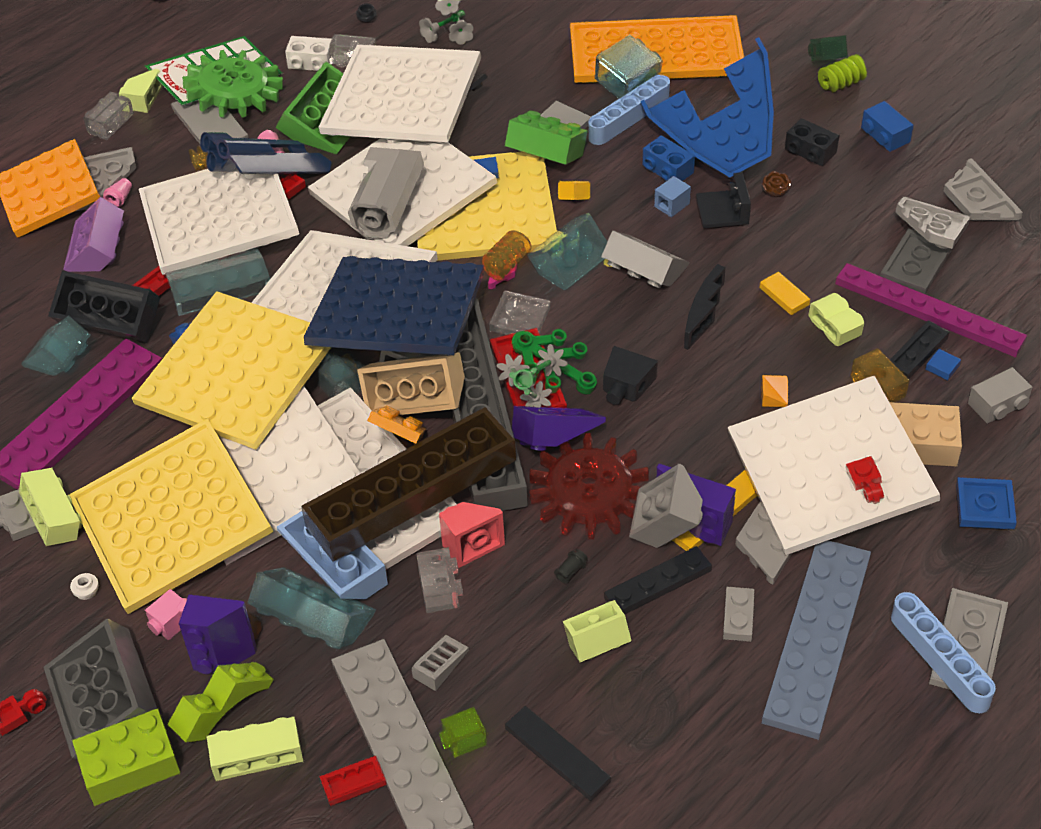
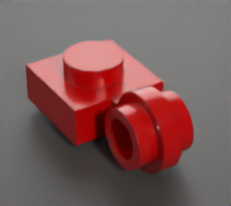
[846,456,884,504]
[0,689,46,736]

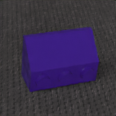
[179,595,257,674]

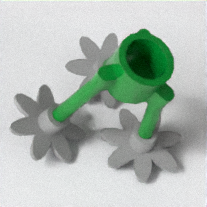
[497,344,568,407]

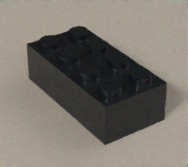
[48,270,161,343]

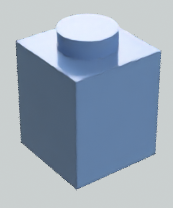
[654,176,691,217]

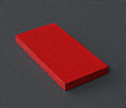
[490,328,567,409]

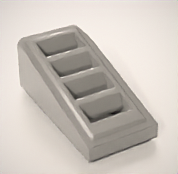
[412,635,469,691]

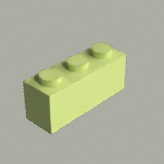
[19,468,82,546]
[207,717,303,781]

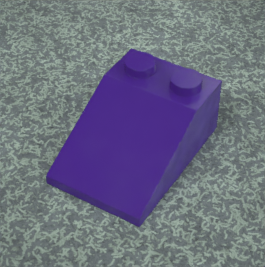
[512,406,606,450]
[656,464,736,546]

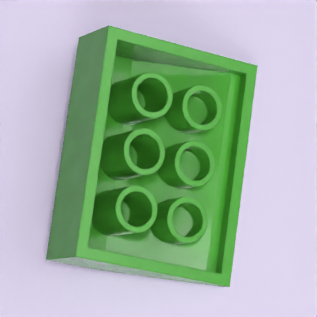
[276,61,351,154]

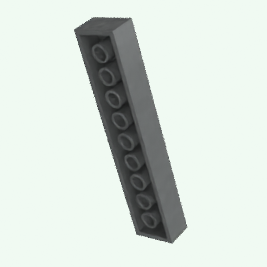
[438,298,527,511]

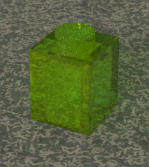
[439,707,487,758]

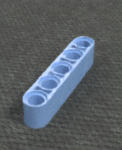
[588,75,670,145]
[891,592,996,713]

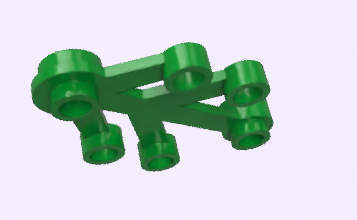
[512,329,597,394]

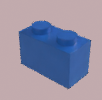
[861,101,914,152]

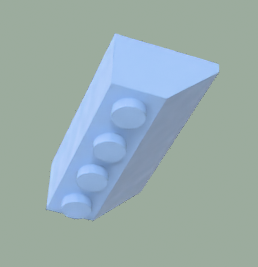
[277,511,388,599]

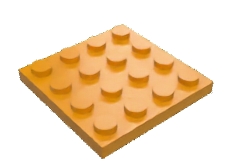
[0,139,100,238]

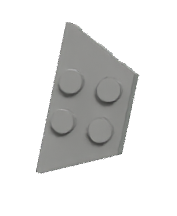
[943,158,1023,220]
[735,502,793,585]

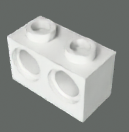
[285,36,334,71]

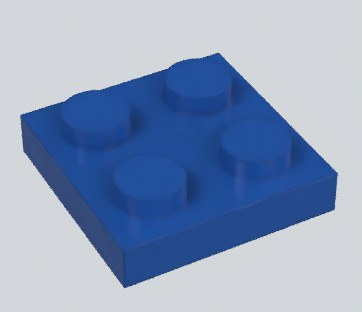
[956,477,1017,529]

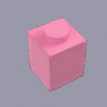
[145,589,182,640]

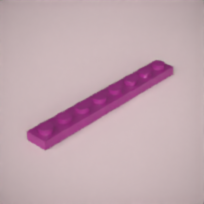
[835,263,1027,357]

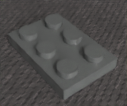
[880,228,952,294]

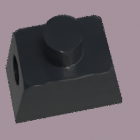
[603,346,658,405]

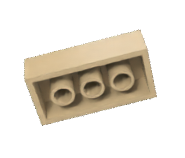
[889,402,962,466]

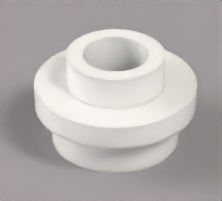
[70,573,99,600]

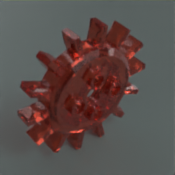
[529,434,649,539]

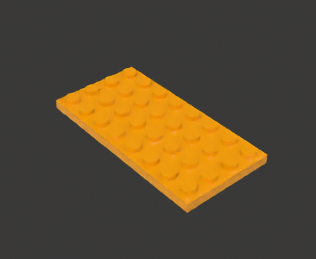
[570,15,744,83]

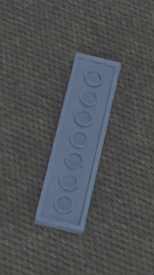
[762,540,871,740]

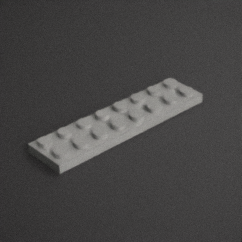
[331,639,473,829]

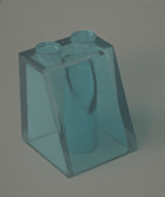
[595,34,662,99]

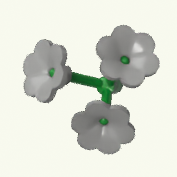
[419,0,474,45]

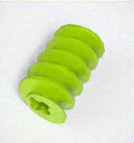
[818,54,867,92]

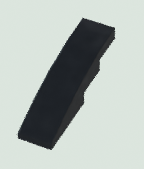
[684,264,726,350]

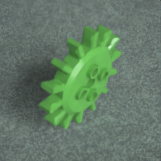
[182,50,283,117]

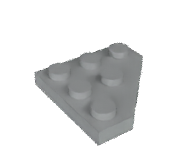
[76,147,136,211]
[895,196,971,249]

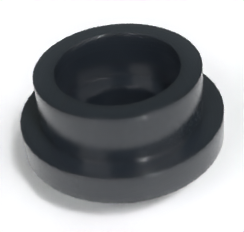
[356,3,377,22]

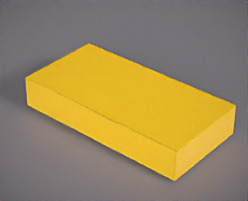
[760,272,810,315]

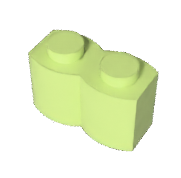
[809,293,864,346]

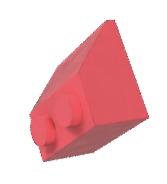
[439,502,505,568]

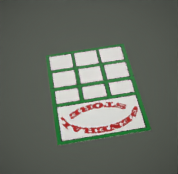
[145,36,283,105]

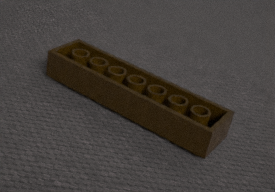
[301,407,516,562]

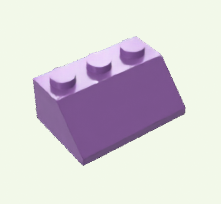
[63,197,124,272]

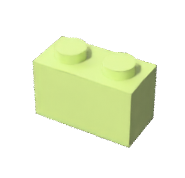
[563,600,631,662]

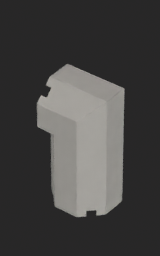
[348,147,424,239]

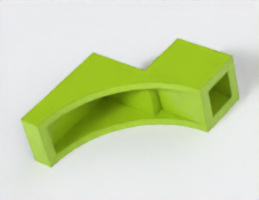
[168,662,274,742]

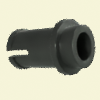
[554,549,588,584]

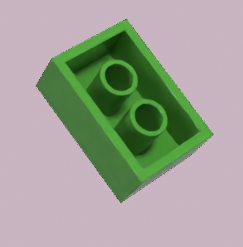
[505,111,588,165]

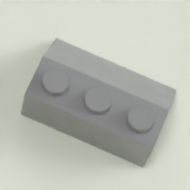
[601,230,690,288]
[629,464,703,548]

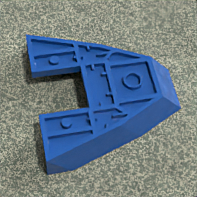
[640,37,774,177]

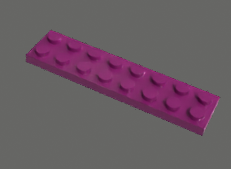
[0,339,162,490]

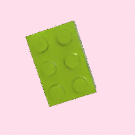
[72,708,180,806]

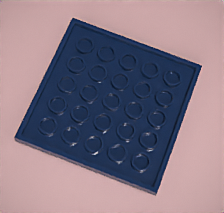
[303,256,484,355]

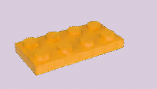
[367,405,426,443]

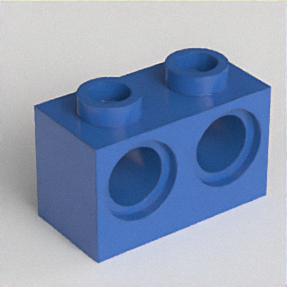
[643,135,695,181]

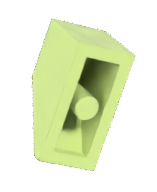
[119,69,163,113]

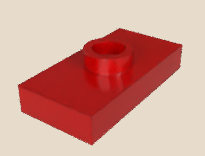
[320,755,387,806]

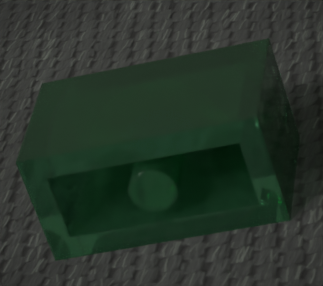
[808,35,848,61]

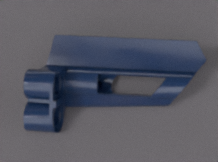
[200,132,332,174]

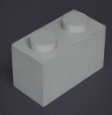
[968,367,1032,424]

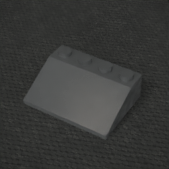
[43,618,157,759]

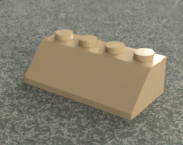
[357,352,465,415]

